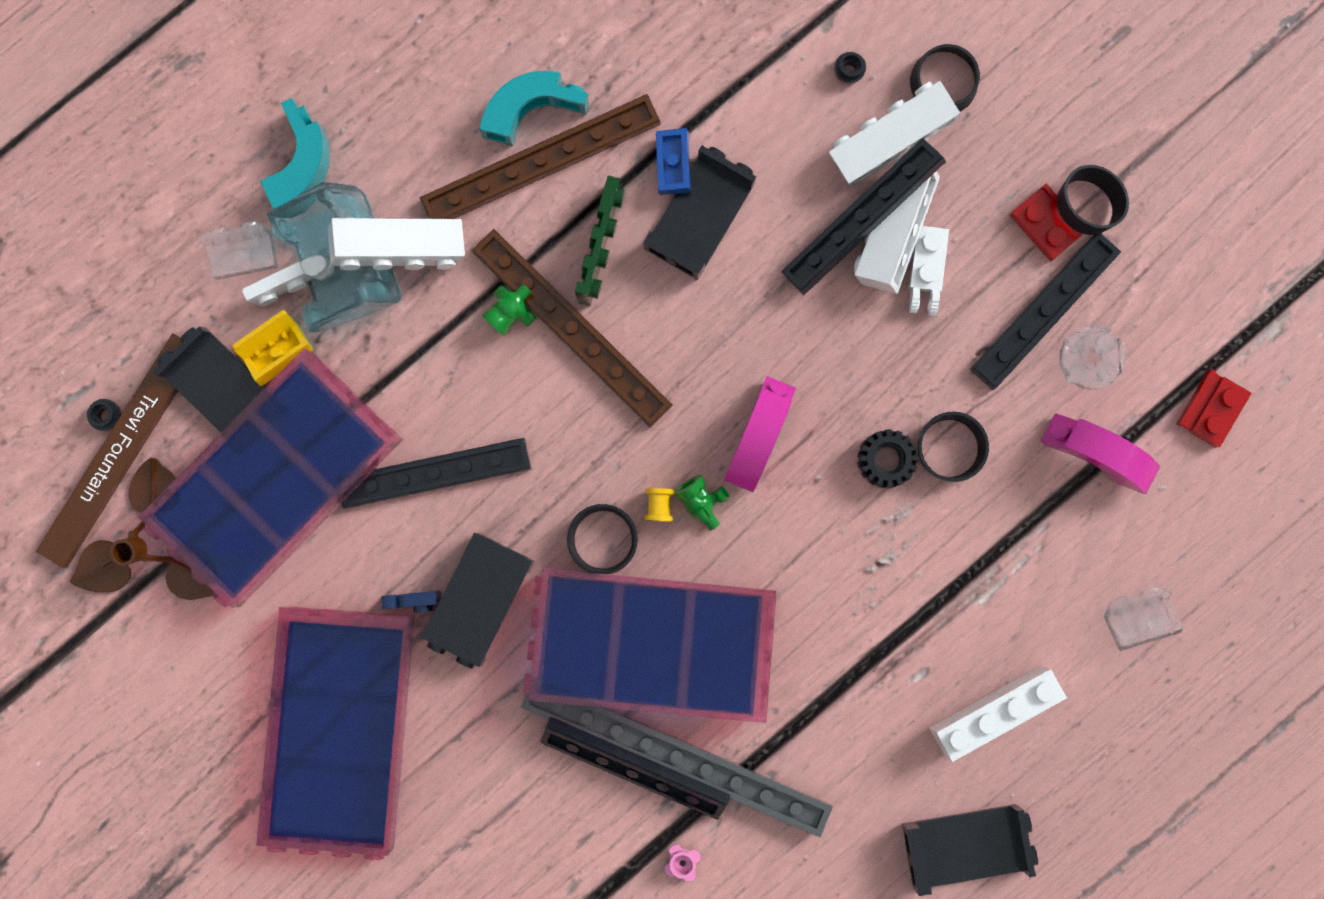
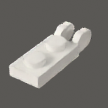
[908,226,949,316]
[242,254,335,306]

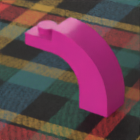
[724,376,796,492]
[1041,413,1160,495]

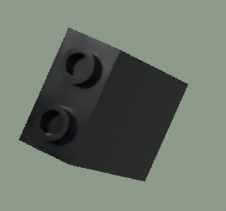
[643,145,756,280]
[152,326,289,455]
[421,532,535,669]
[902,804,1038,896]

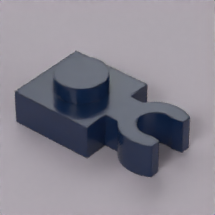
[381,591,441,613]

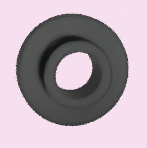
[834,52,866,84]
[87,399,121,431]

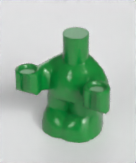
[481,283,536,336]
[674,475,730,531]

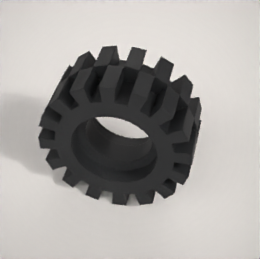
[857,429,918,488]

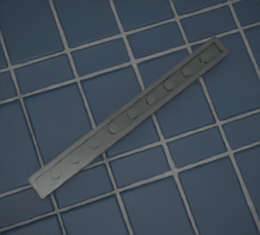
[521,677,833,837]

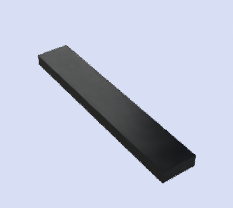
[781,138,946,296]
[970,234,1121,390]
[337,438,532,509]
[540,717,730,820]

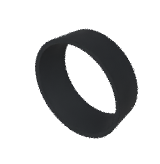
[910,44,980,112]
[1057,165,1129,235]
[918,411,989,482]
[567,504,638,575]

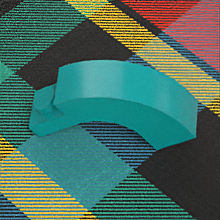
[479,71,589,146]
[260,98,330,217]

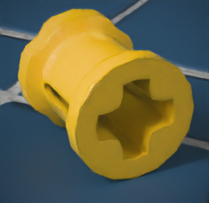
[644,488,674,522]

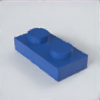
[656,128,691,195]

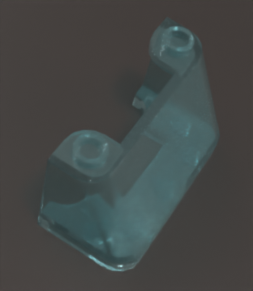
[267,182,401,332]

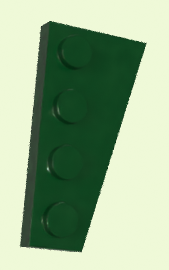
[575,175,625,306]

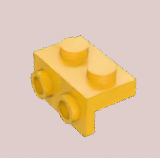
[232,310,314,387]

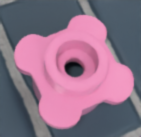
[665,844,701,882]

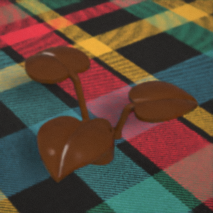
[70,458,219,600]

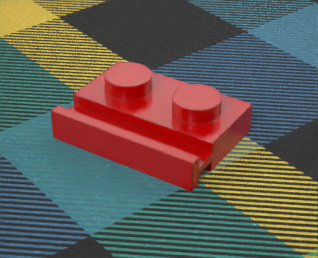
[1009,183,1083,262]
[1176,369,1252,448]

